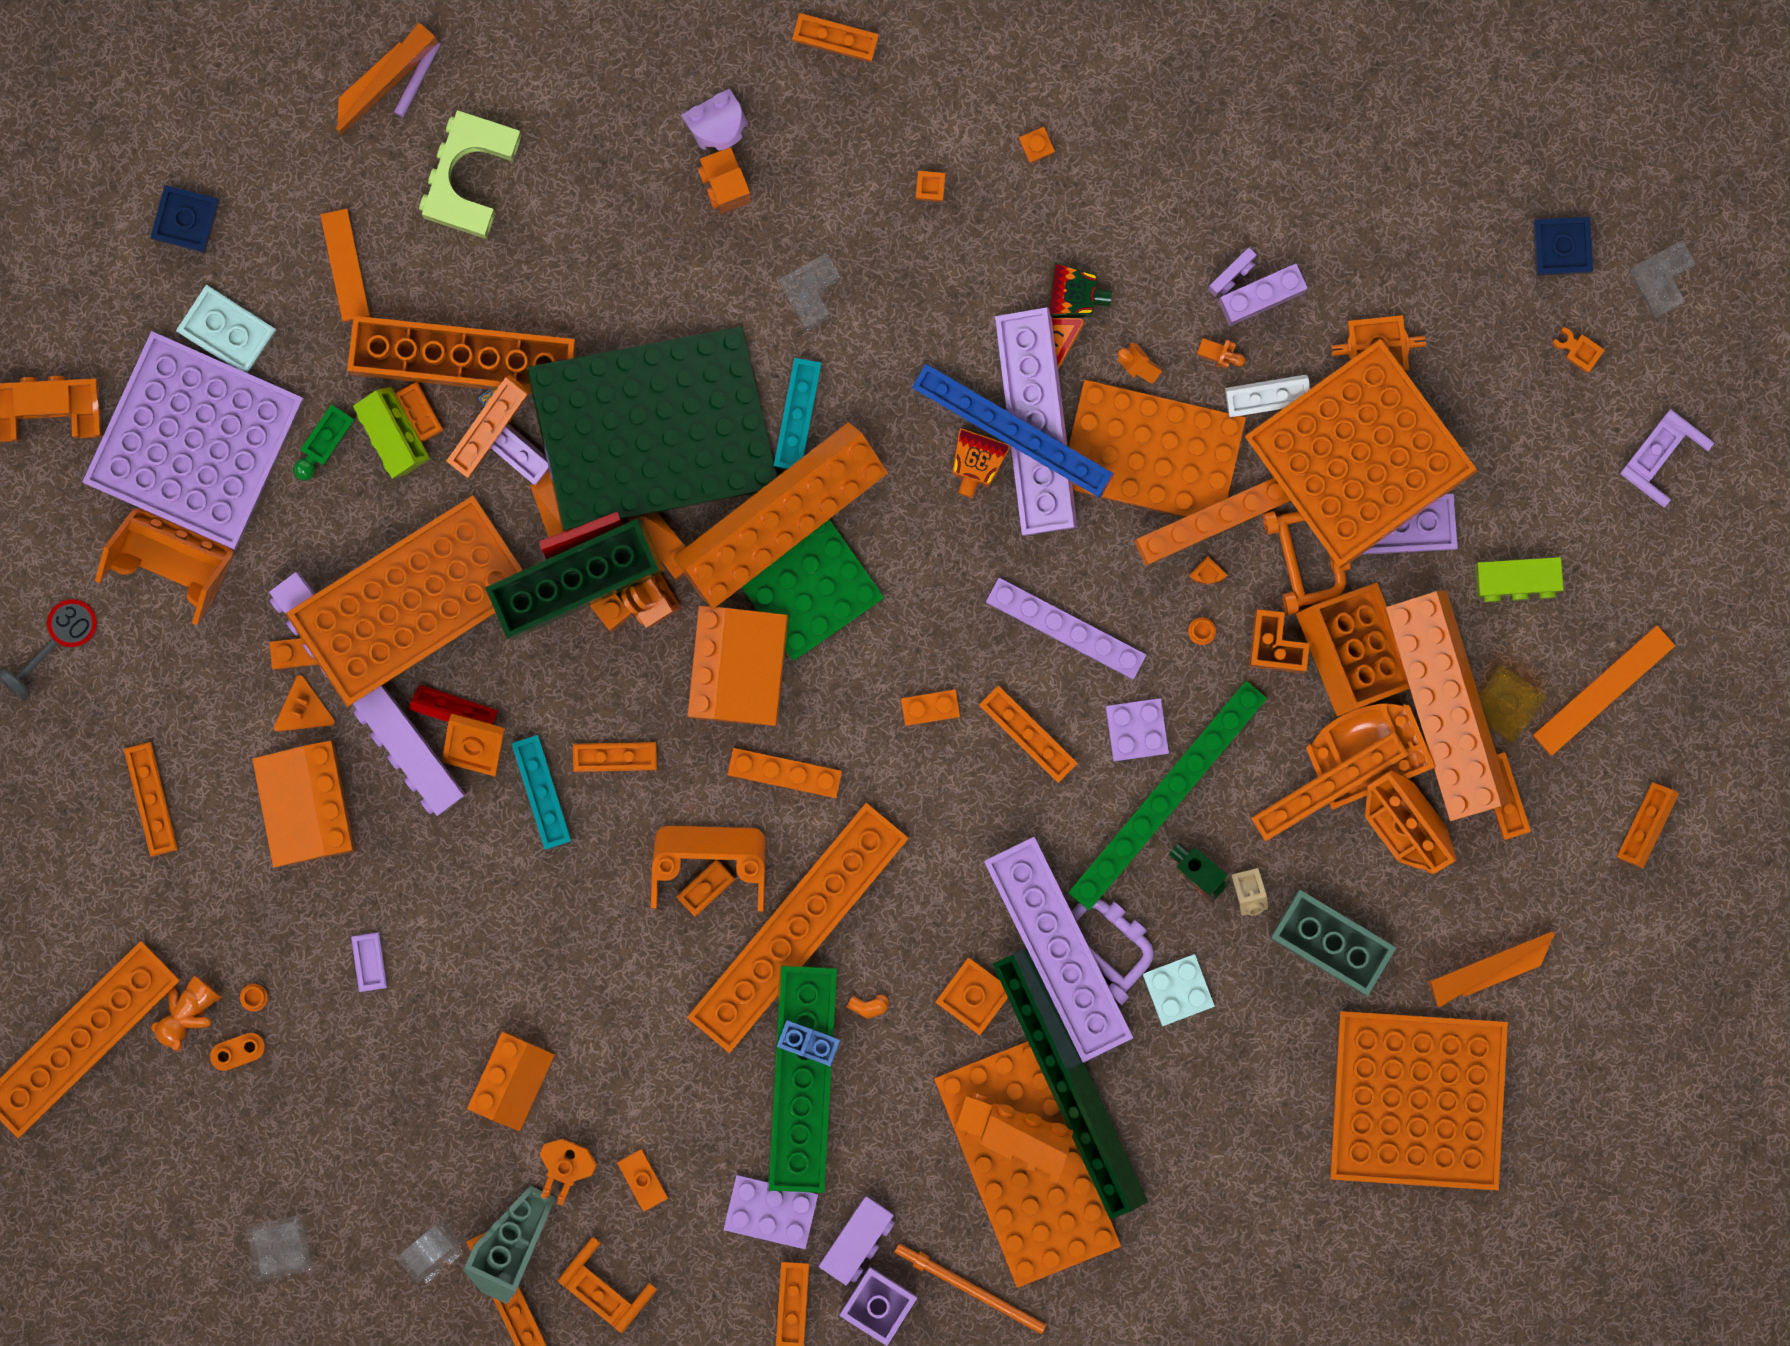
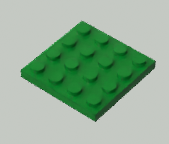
[741,520,884,662]

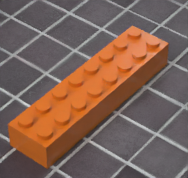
[347,316,577,394]
[673,422,888,609]
[1386,590,1511,821]

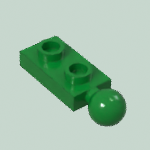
[293,404,355,481]

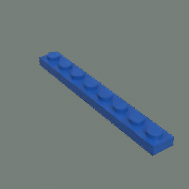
[912,364,1114,498]

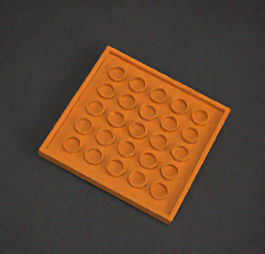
[1245,339,1478,569]
[1330,1011,1508,1191]

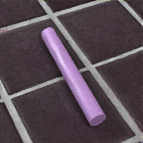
[394,42,441,117]

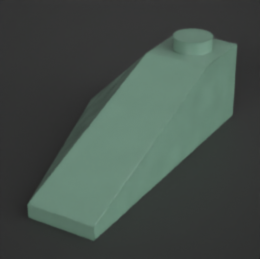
[463,1186,556,1304]

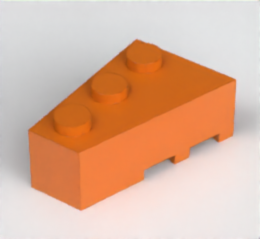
[980,1103,1073,1183]

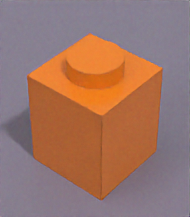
[955,1092,993,1137]

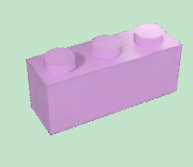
[1218,264,1308,327]
[819,1196,895,1286]

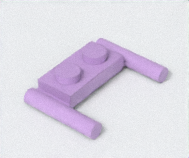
[1620,409,1714,508]

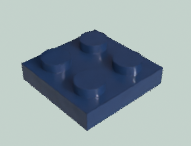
[150,185,220,253]
[1533,217,1593,276]

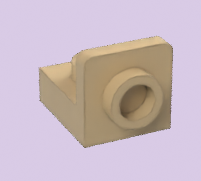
[1231,868,1268,916]

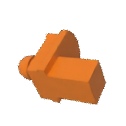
[1197,338,1246,369]
[1117,342,1163,384]

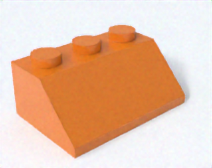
[467,1032,555,1131]

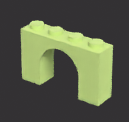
[419,110,522,239]

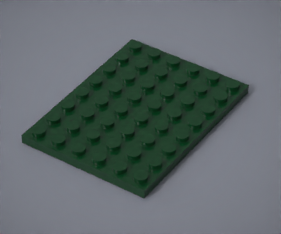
[526,326,777,531]

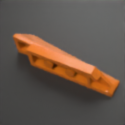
[336,22,439,135]
[1427,931,1555,1007]

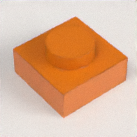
[1019,127,1055,164]
[915,171,945,202]

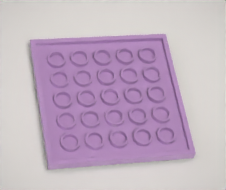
[83,331,304,550]

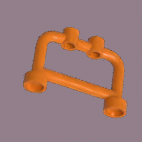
[1262,511,1350,616]

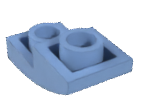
[777,1020,841,1067]

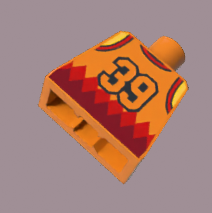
[952,428,1010,499]

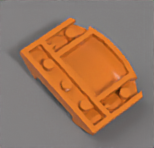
[1306,703,1435,810]

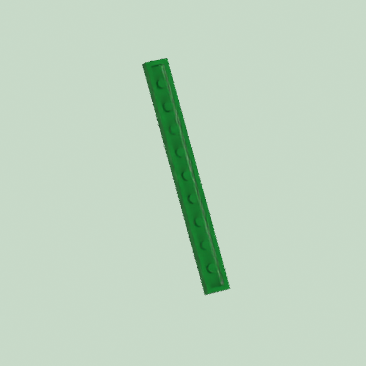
[1068,681,1267,911]

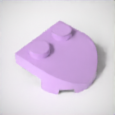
[681,89,748,151]

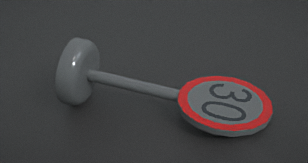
[0,599,97,701]

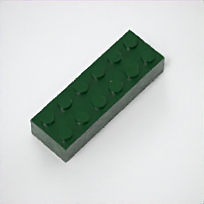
[485,519,665,640]

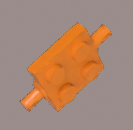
[1331,315,1426,372]

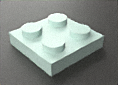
[1142,954,1215,1026]

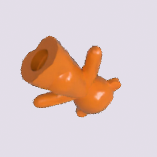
[151,975,222,1051]

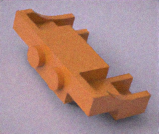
[0,376,103,442]

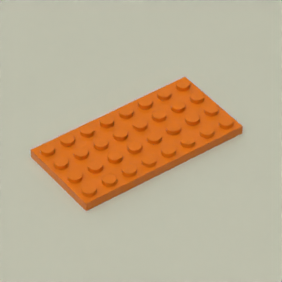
[286,495,523,708]
[934,1041,1121,1288]

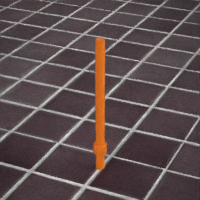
[894,1243,1046,1334]

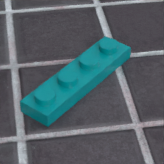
[774,358,822,470]
[511,735,572,850]

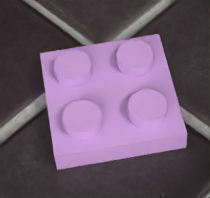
[1105,698,1169,762]

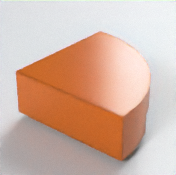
[1188,556,1228,584]

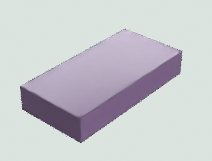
[351,932,388,992]

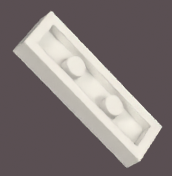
[1225,375,1310,417]

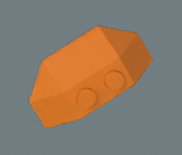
[1365,770,1457,874]

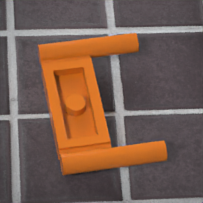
[557,1236,658,1333]

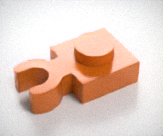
[1552,327,1604,374]

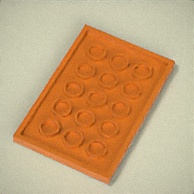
[1069,380,1246,517]

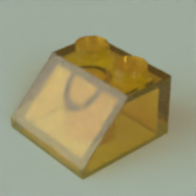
[1479,665,1547,744]

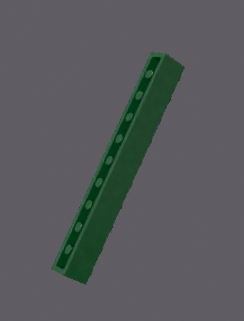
[993,948,1148,1220]

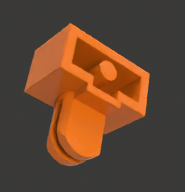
[621,574,681,628]

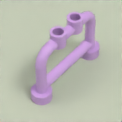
[1072,899,1154,1006]

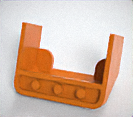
[95,508,234,625]
[651,826,766,912]

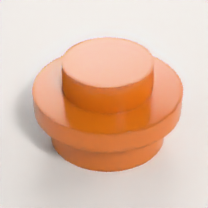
[1188,617,1216,645]
[240,984,268,1012]

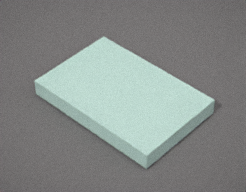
[176,285,277,373]

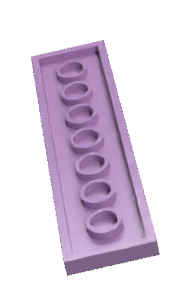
[995,307,1078,536]
[984,836,1133,1062]

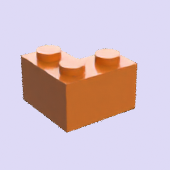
[697,147,751,214]
[1249,609,1310,674]

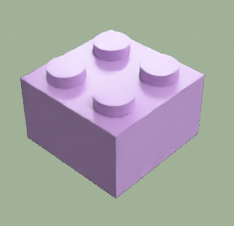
[839,1266,917,1346]

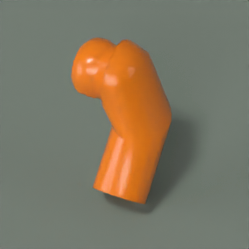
[846,995,889,1019]

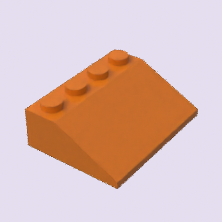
[1296,582,1410,717]
[688,606,788,726]
[252,741,356,868]

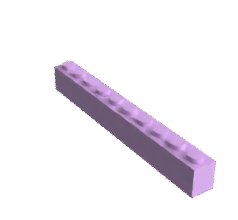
[269,572,466,816]

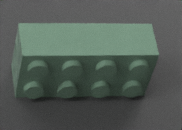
[1269,890,1396,996]

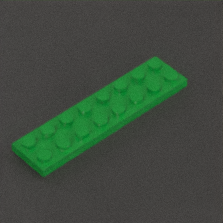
[767,965,837,1193]

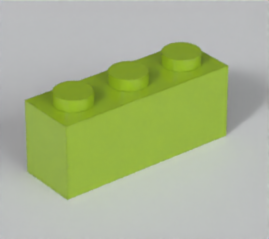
[353,387,430,479]
[1474,557,1563,603]

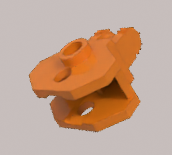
[540,1138,598,1206]

